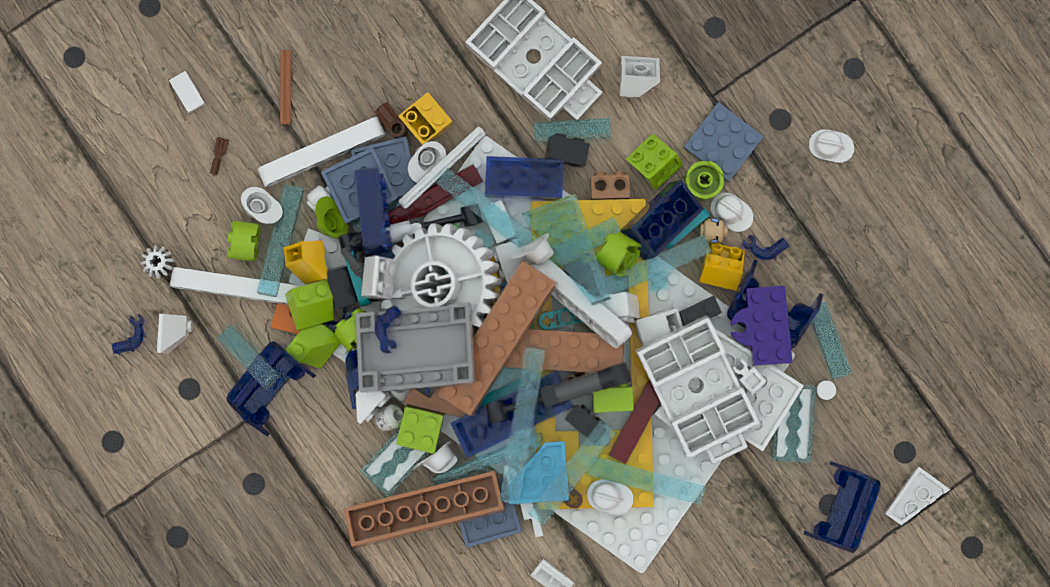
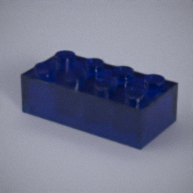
[485,156,564,201]
[355,168,393,255]
[620,179,704,260]

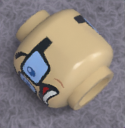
[700,218,728,243]

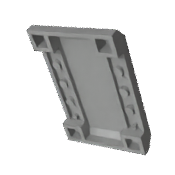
[356,302,475,392]

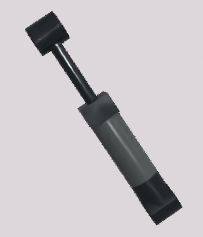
[485,362,632,424]

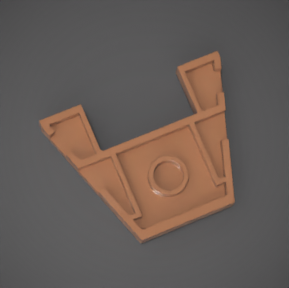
[403,386,465,418]

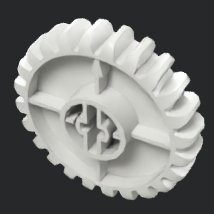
[381,223,502,337]

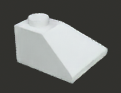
[620,56,660,98]
[157,314,193,354]

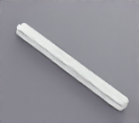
[399,127,485,209]

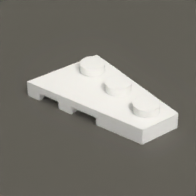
[884,466,950,525]

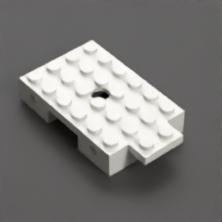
[465,0,603,122]
[635,316,760,464]

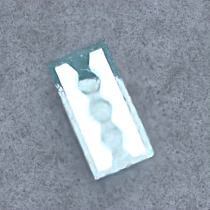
[771,385,816,463]
[361,428,441,497]

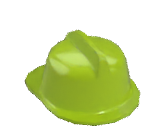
[315,196,349,239]

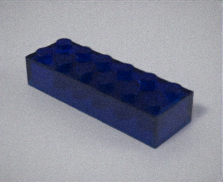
[451,371,575,458]

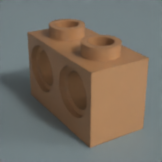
[590,172,630,200]

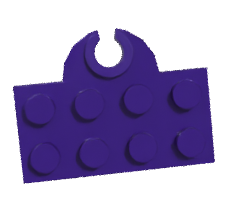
[730,286,793,366]

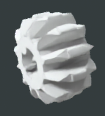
[140,246,174,278]

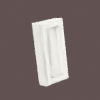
[169,71,205,114]

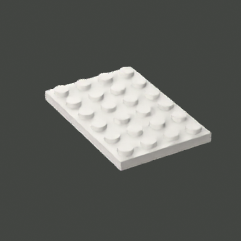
[688,328,804,451]

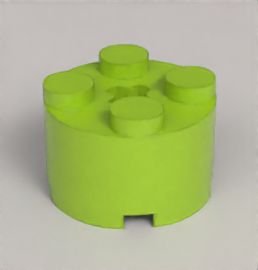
[683,161,724,202]
[228,221,261,261]
[596,232,641,277]
[334,308,366,353]

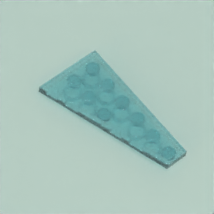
[521,194,611,306]

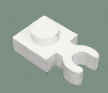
[731,359,767,395]

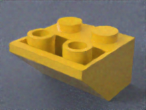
[398,92,453,145]
[283,240,328,284]
[699,243,745,291]

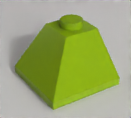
[285,323,341,369]

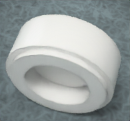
[816,381,836,400]

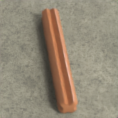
[280,50,291,125]

